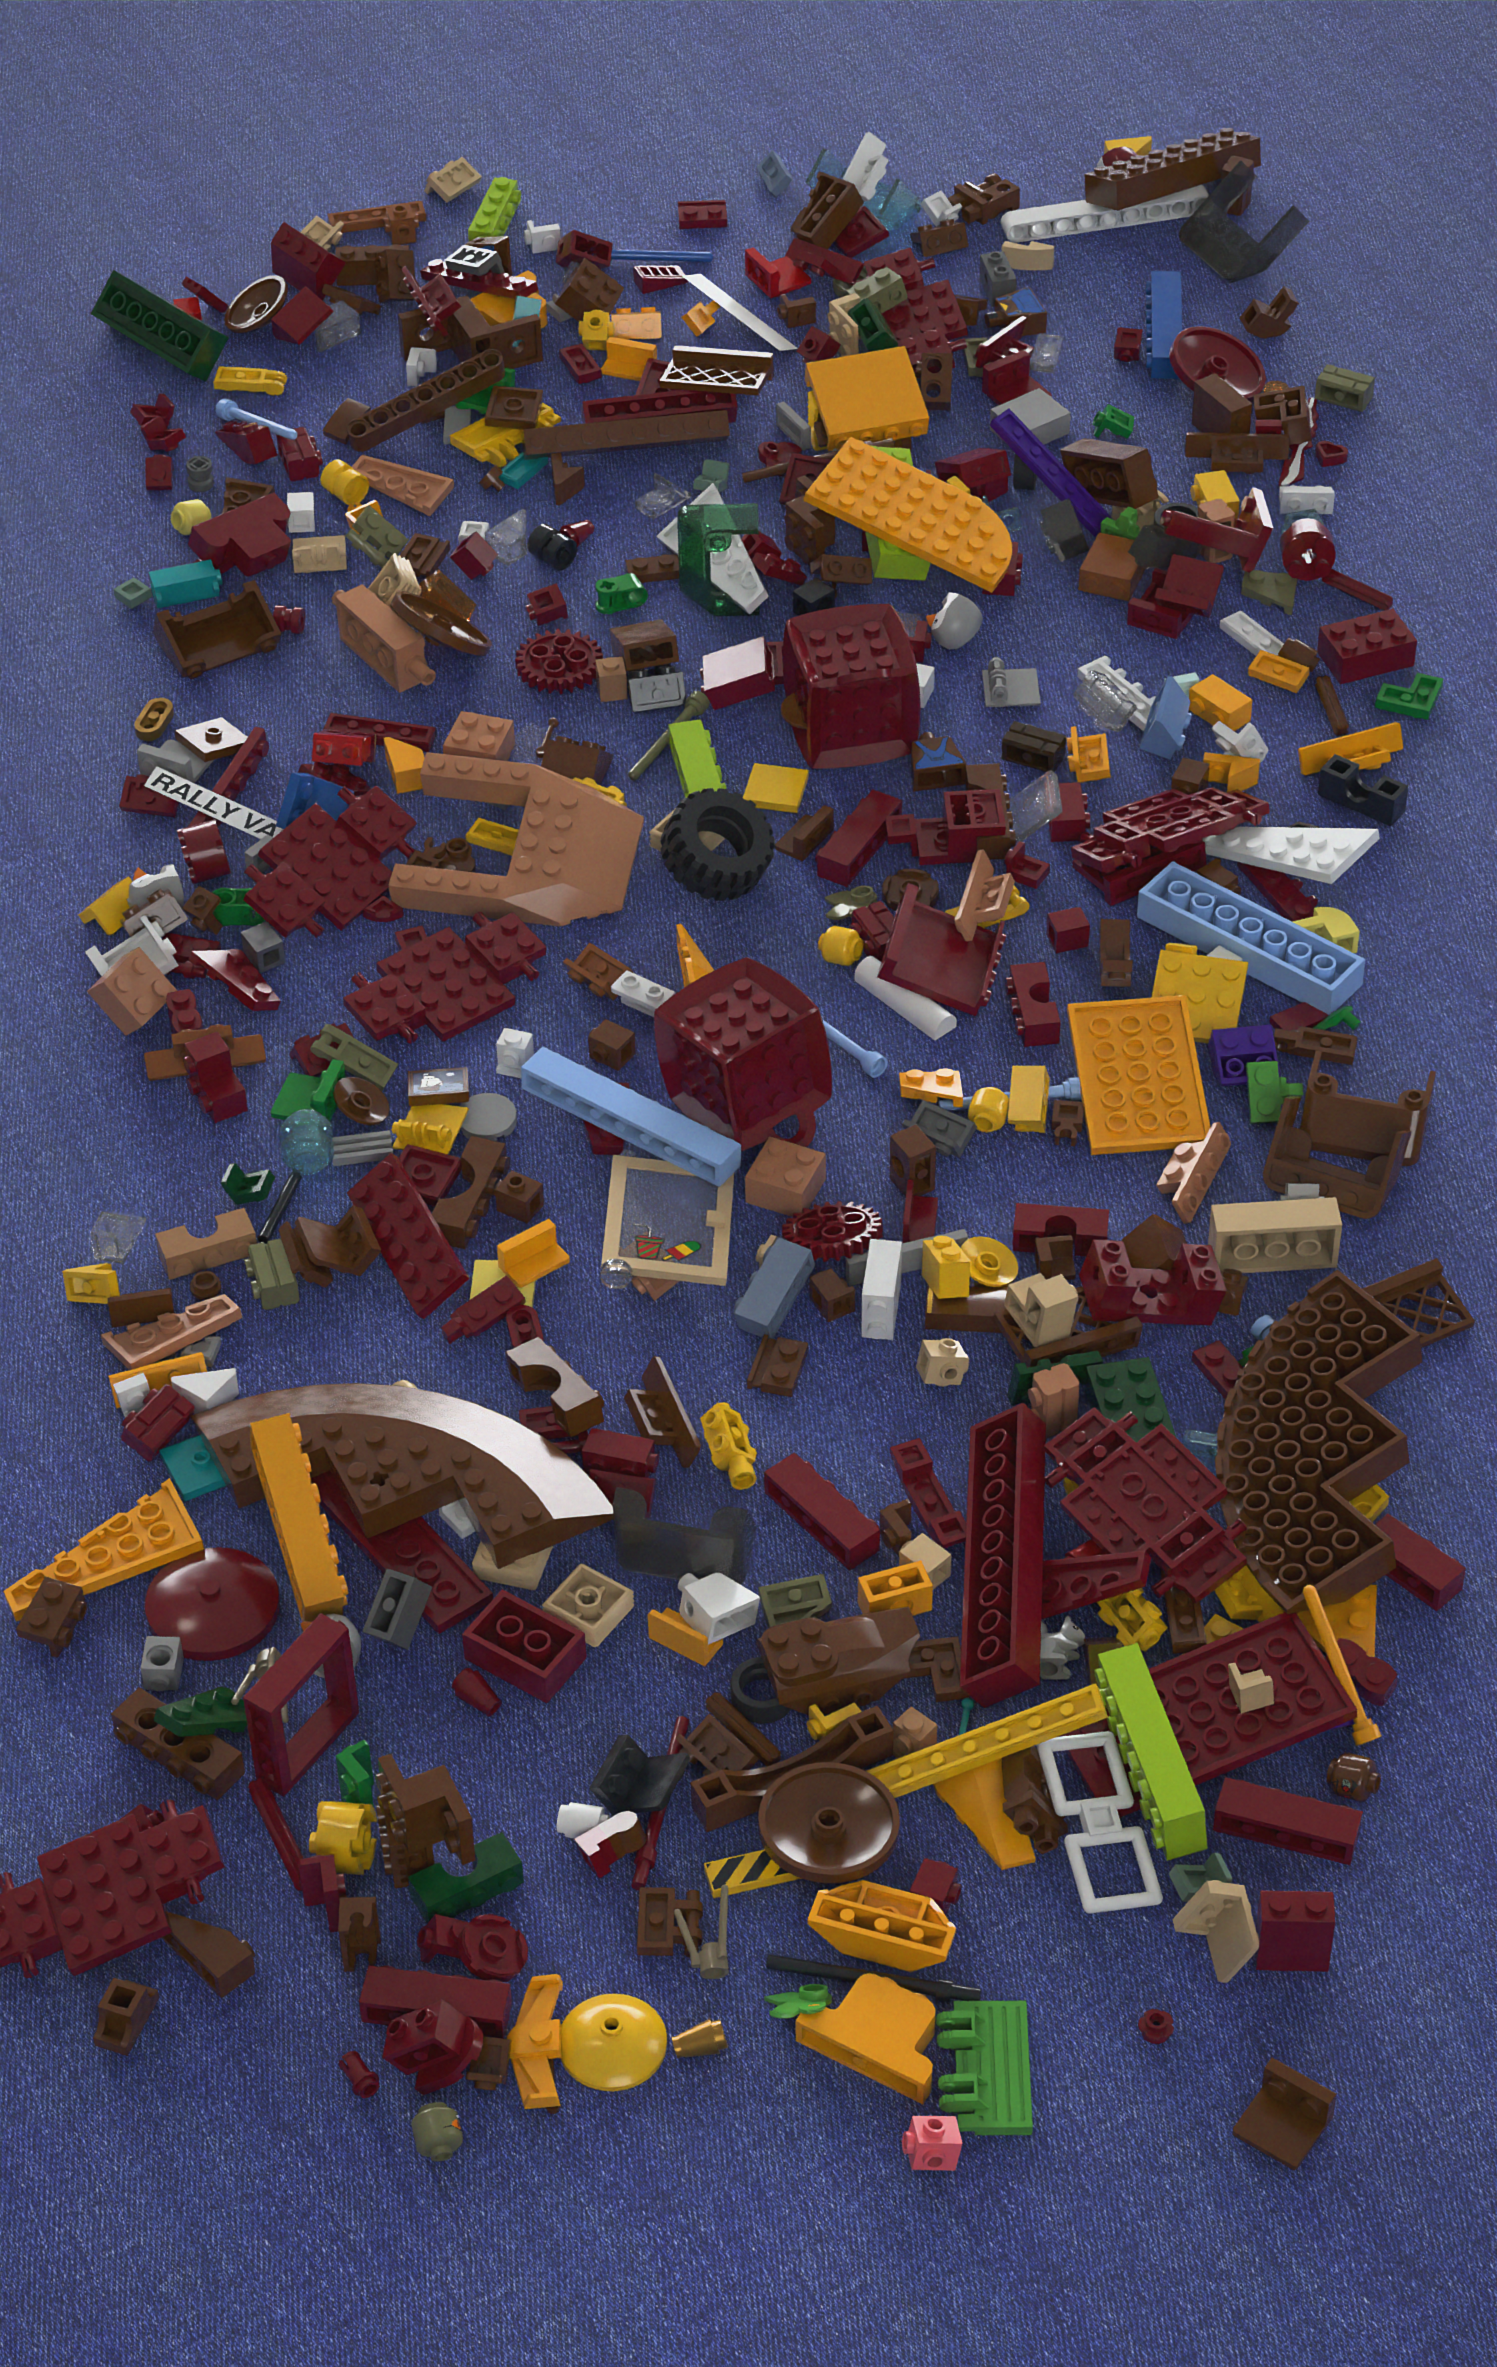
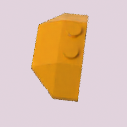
[807,1880,956,1972]

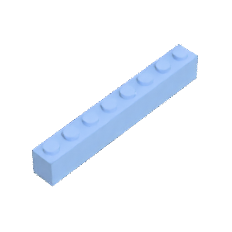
[521,1047,741,1187]

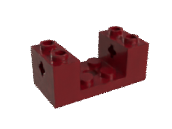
[1079,1239,1227,1326]

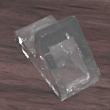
[635,473,691,520]

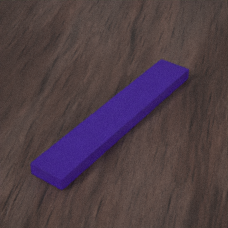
[989,408,1114,537]

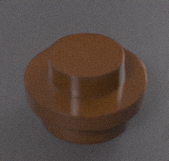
[190,1271,222,1300]

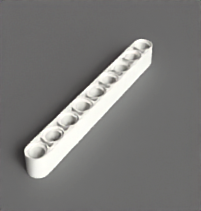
[1000,185,1213,243]

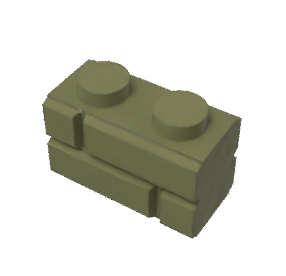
[1315,364,1375,412]
[244,1238,300,1310]

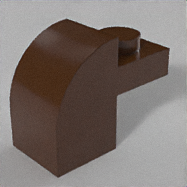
[1239,286,1299,338]

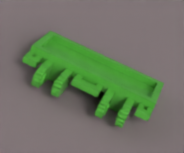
[936,2000,1033,2135]

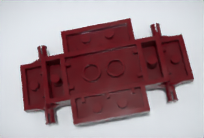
[852,247,968,379]
[243,785,417,938]
[1071,787,1270,873]
[343,912,547,1044]
[1043,1407,1247,1604]
[0,1799,225,1978]

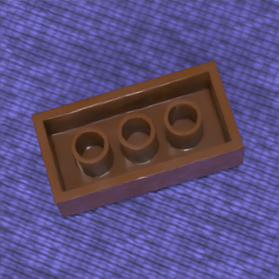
[1060,438,1159,509]

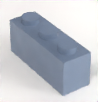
[733,1237,815,1339]

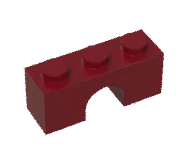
[1005,962,1061,1047]
[1013,1203,1109,1256]

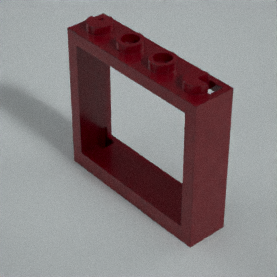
[243,1613,359,1797]

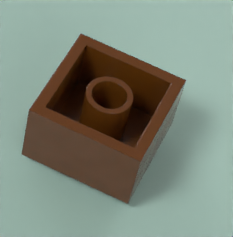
[554,258,624,322]

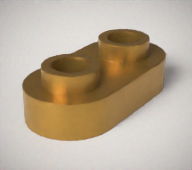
[134,698,174,741]

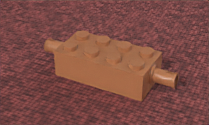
[332,584,436,693]

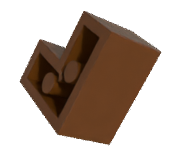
[1254,386,1312,445]

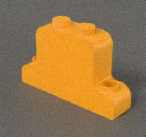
[470,270,548,328]
[795,1973,935,2104]

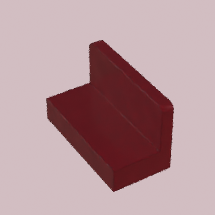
[903,1180,938,1243]

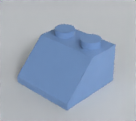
[1139,676,1192,760]

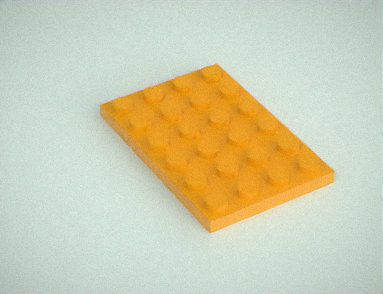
[1067,995,1211,1155]

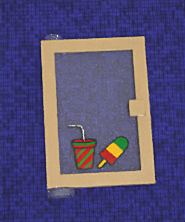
[600,1150,734,1289]

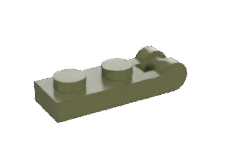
[310,1024,398,1091]

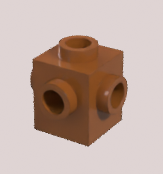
[383,204,419,245]

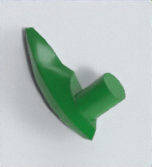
[1313,1006,1361,1030]

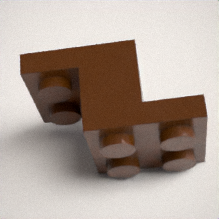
[784,475,835,566]
[375,1753,475,1865]

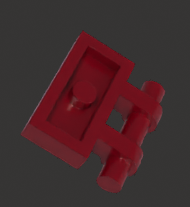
[162,932,221,979]

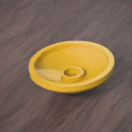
[560,1994,667,2091]

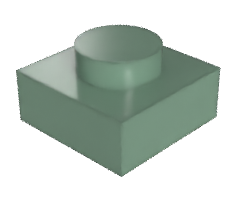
[113,577,152,609]

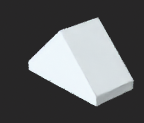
[171,1368,239,1414]

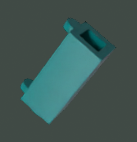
[149,559,222,609]

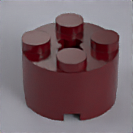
[1280,519,1336,581]
[177,819,231,884]

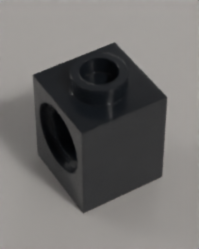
[793,577,835,616]

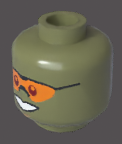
[411,2102,463,2162]

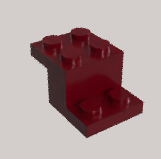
[915,789,1006,865]

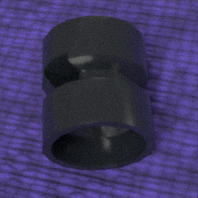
[527,524,577,571]

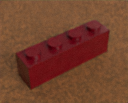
[815,789,902,887]
[764,1452,881,1571]
[1213,1777,1363,1866]
[359,1965,512,2039]

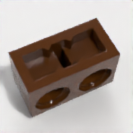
[916,353,953,411]

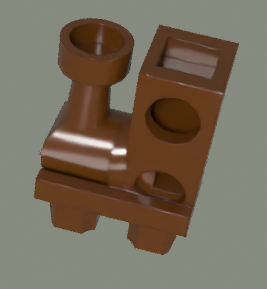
[947,173,1020,225]
[1002,1746,1068,1854]

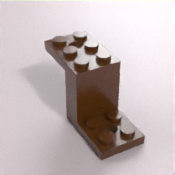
[398,295,543,369]

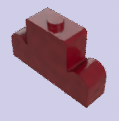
[188,493,291,577]

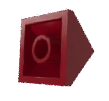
[271,286,334,345]

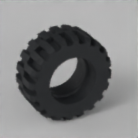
[660,788,775,901]

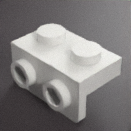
[1211,721,1269,763]
[611,970,675,1017]

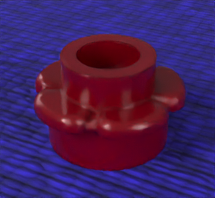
[1138,2009,1174,2044]

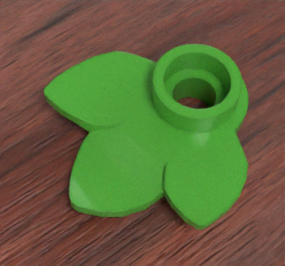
[764,1984,832,2019]

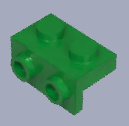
[335,1740,374,1807]

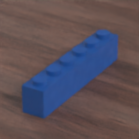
[1145,271,1182,379]

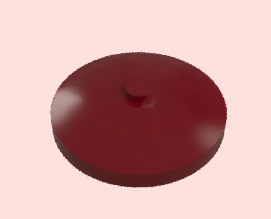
[1169,326,1266,403]
[145,1547,280,1661]

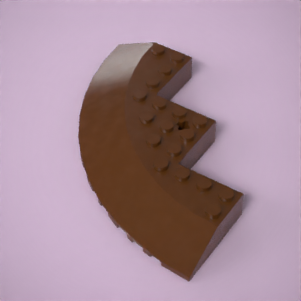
[1215,1269,1422,1614]
[190,1383,619,1569]

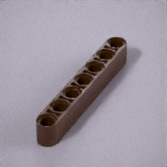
[347,349,505,452]

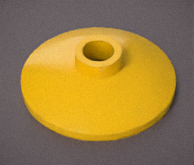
[961,1236,1019,1287]

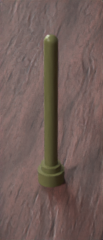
[628,691,710,780]

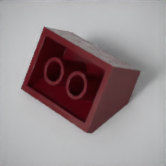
[271,221,346,300]

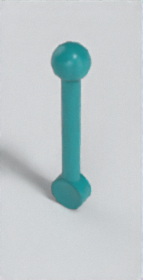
[958,1698,975,1735]

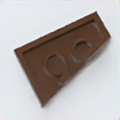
[222,477,275,514]

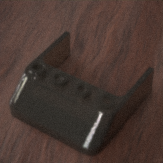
[1179,160,1310,283]

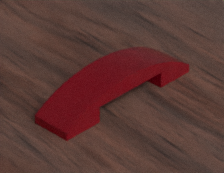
[890,1438,966,1548]

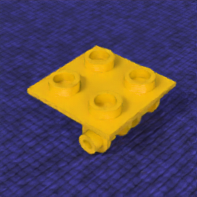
[392,1104,469,1154]

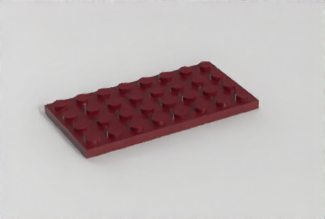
[1058,1612,1357,1818]

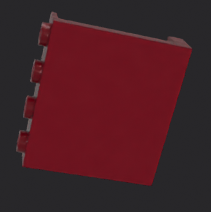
[877,883,1006,1016]

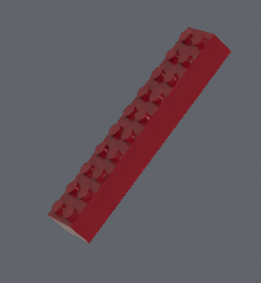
[960,1403,1046,1708]

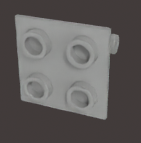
[982,657,1041,707]

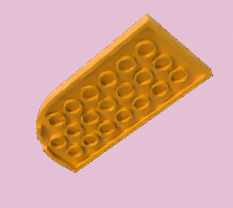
[803,437,1012,593]

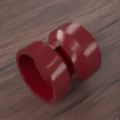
[273,605,306,634]

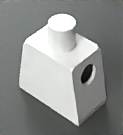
[678,1573,760,1645]

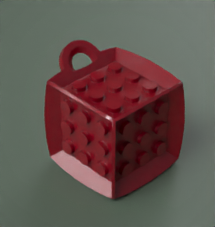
[782,604,921,769]
[654,957,832,1152]

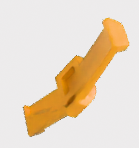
[507,1974,563,2109]

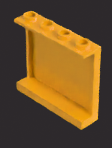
[805,346,929,451]

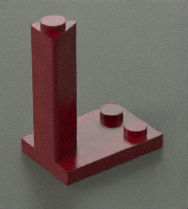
[1160,487,1273,573]

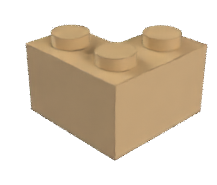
[1004,1273,1078,1348]

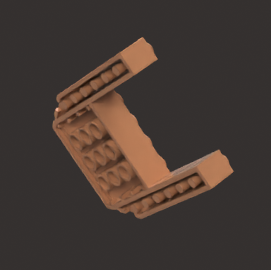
[389,752,644,926]

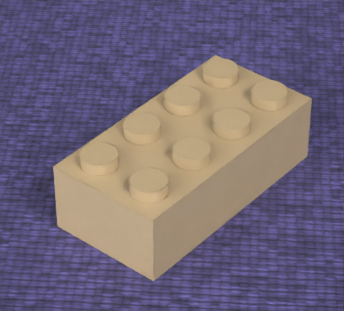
[1208,1197,1342,1273]

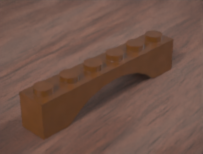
[690,1705,894,1832]

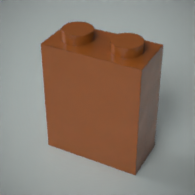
[1078,532,1150,602]

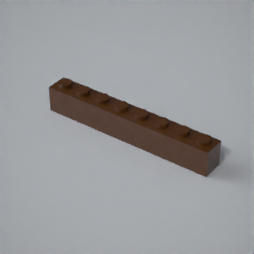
[521,410,730,460]

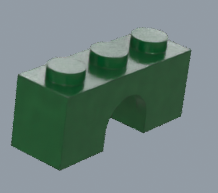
[408,1832,524,1924]

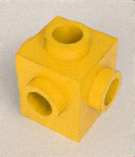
[578,310,615,350]

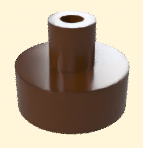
[478,465,506,492]

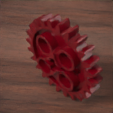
[515,629,603,694]
[782,1201,883,1262]

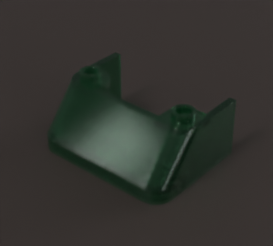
[677,503,760,616]

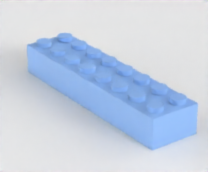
[1137,861,1365,1015]

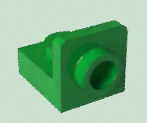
[1092,404,1135,439]

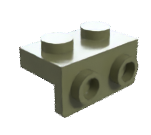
[846,267,908,313]

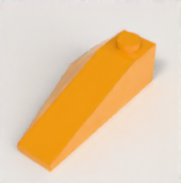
[933,1758,1035,1870]

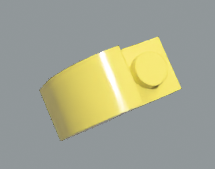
[1292,907,1360,953]

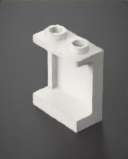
[85,915,179,976]

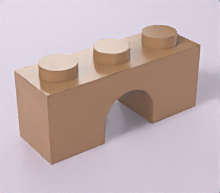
[155,1208,257,1280]

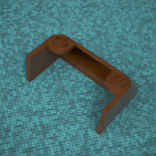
[1300,1051,1436,1166]
[1263,1096,1412,1219]

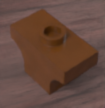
[93,1978,159,2056]

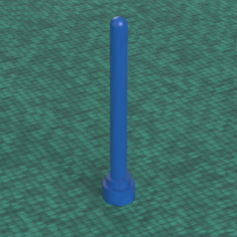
[611,250,713,262]

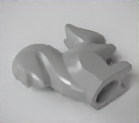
[1040,1616,1086,1679]

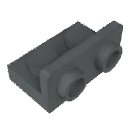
[444,245,504,276]

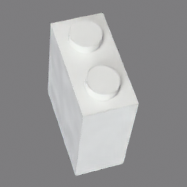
[862,1239,902,1340]

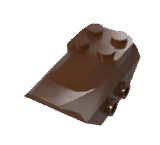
[756,1606,920,1716]

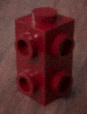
[582,1428,659,1478]

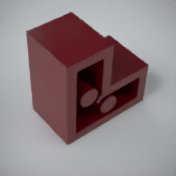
[183,1032,248,1123]

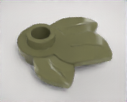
[824,885,877,920]

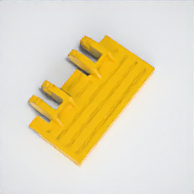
[449,402,561,468]

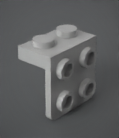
[137,740,214,783]

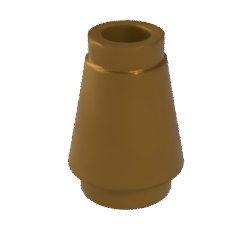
[672,2018,728,2058]

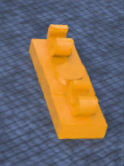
[108,1352,207,1409]

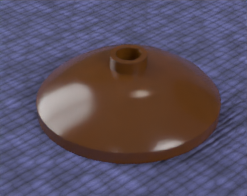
[224,275,288,333]

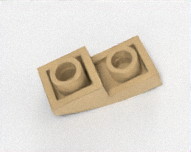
[1002,241,1054,271]

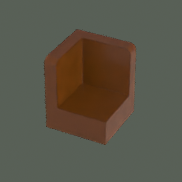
[1034,1235,1076,1280]

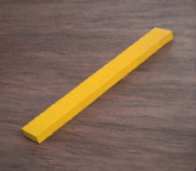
[866,1683,1108,1798]

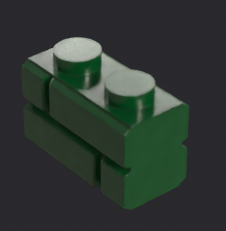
[847,298,898,352]

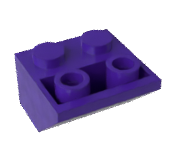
[1208,1024,1281,1087]

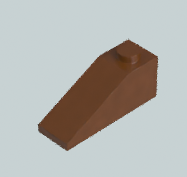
[161,1911,255,1998]

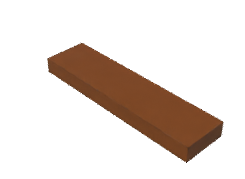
[327,201,427,233]

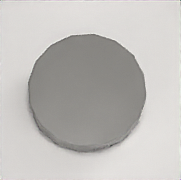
[459,1093,517,1141]

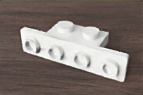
[843,132,889,202]

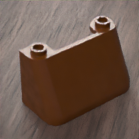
[153,580,281,679]

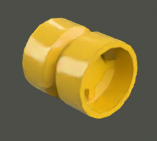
[320,459,369,505]

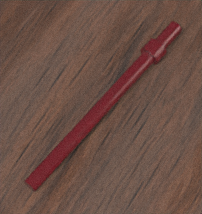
[631,1716,690,1891]

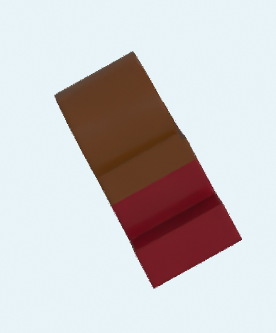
[574,1811,647,1879]

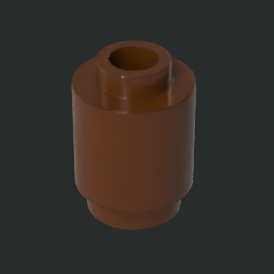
[1278,637,1320,673]

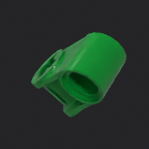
[595,573,648,614]
[212,887,265,926]

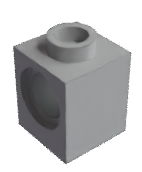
[140,1636,184,1691]

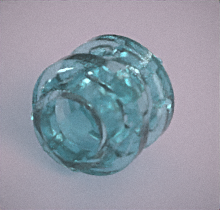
[280,1109,334,1175]

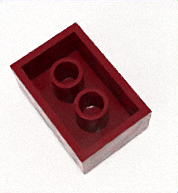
[1317,609,1417,685]
[462,1589,587,1703]

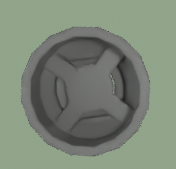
[186,456,214,492]

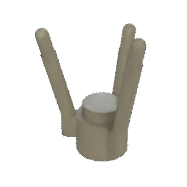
[231,1647,289,1723]
[674,1885,729,1979]

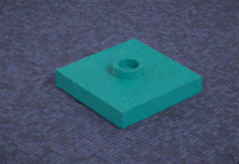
[159,1435,226,1502]

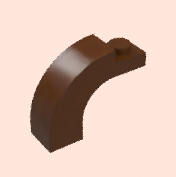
[1099,919,1133,987]

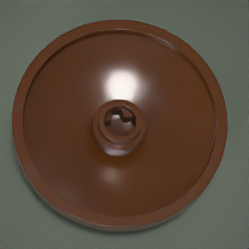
[391,591,492,656]
[758,1762,900,1883]

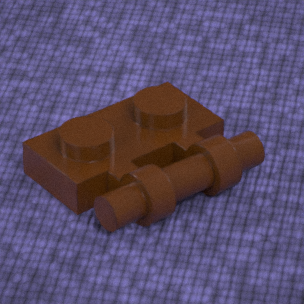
[637,1887,703,1958]

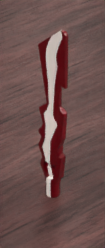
[1278,398,1319,487]

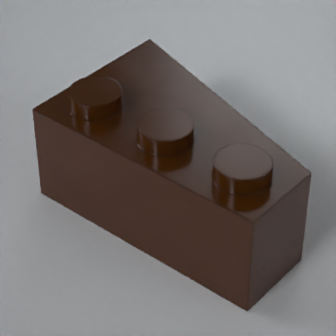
[794,171,864,249]

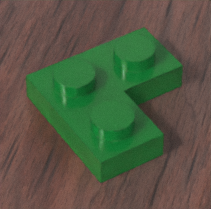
[1375,673,1444,720]

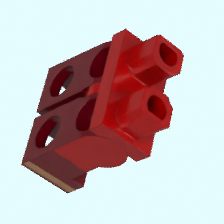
[312,729,377,766]

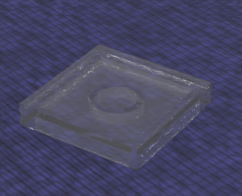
[1010,770,1063,842]

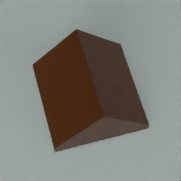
[1122,1213,1187,1270]

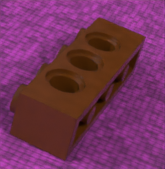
[111,1687,245,1801]

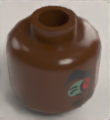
[1327,1752,1381,1802]

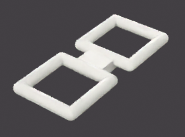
[1036,1731,1163,1914]

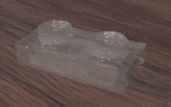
[1030,333,1063,373]

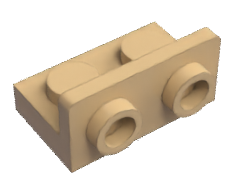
[424,157,482,203]

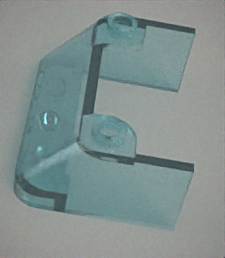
[805,148,922,232]

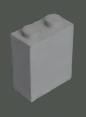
[990,388,1071,445]

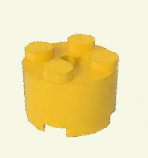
[309,1801,377,1875]

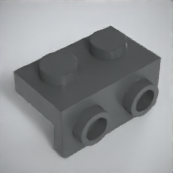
[902,1100,977,1158]

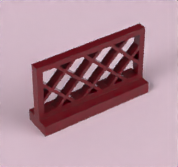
[1072,840,1206,906]

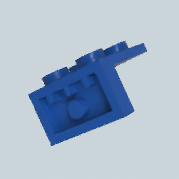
[276,772,354,829]

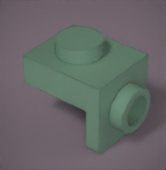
[693,459,730,493]
[1169,1853,1232,1902]

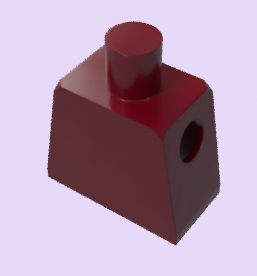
[556,230,613,270]

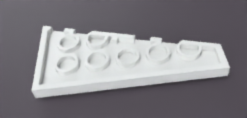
[656,483,769,615]
[1203,827,1380,884]

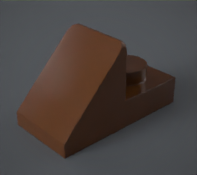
[551,452,585,505]

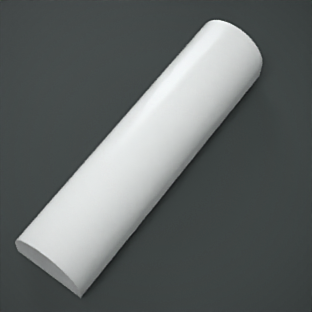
[855,956,957,1040]

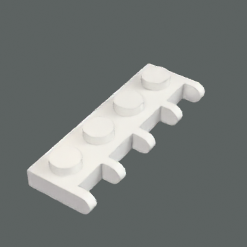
[1077,656,1156,731]

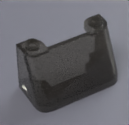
[613,1487,757,1585]

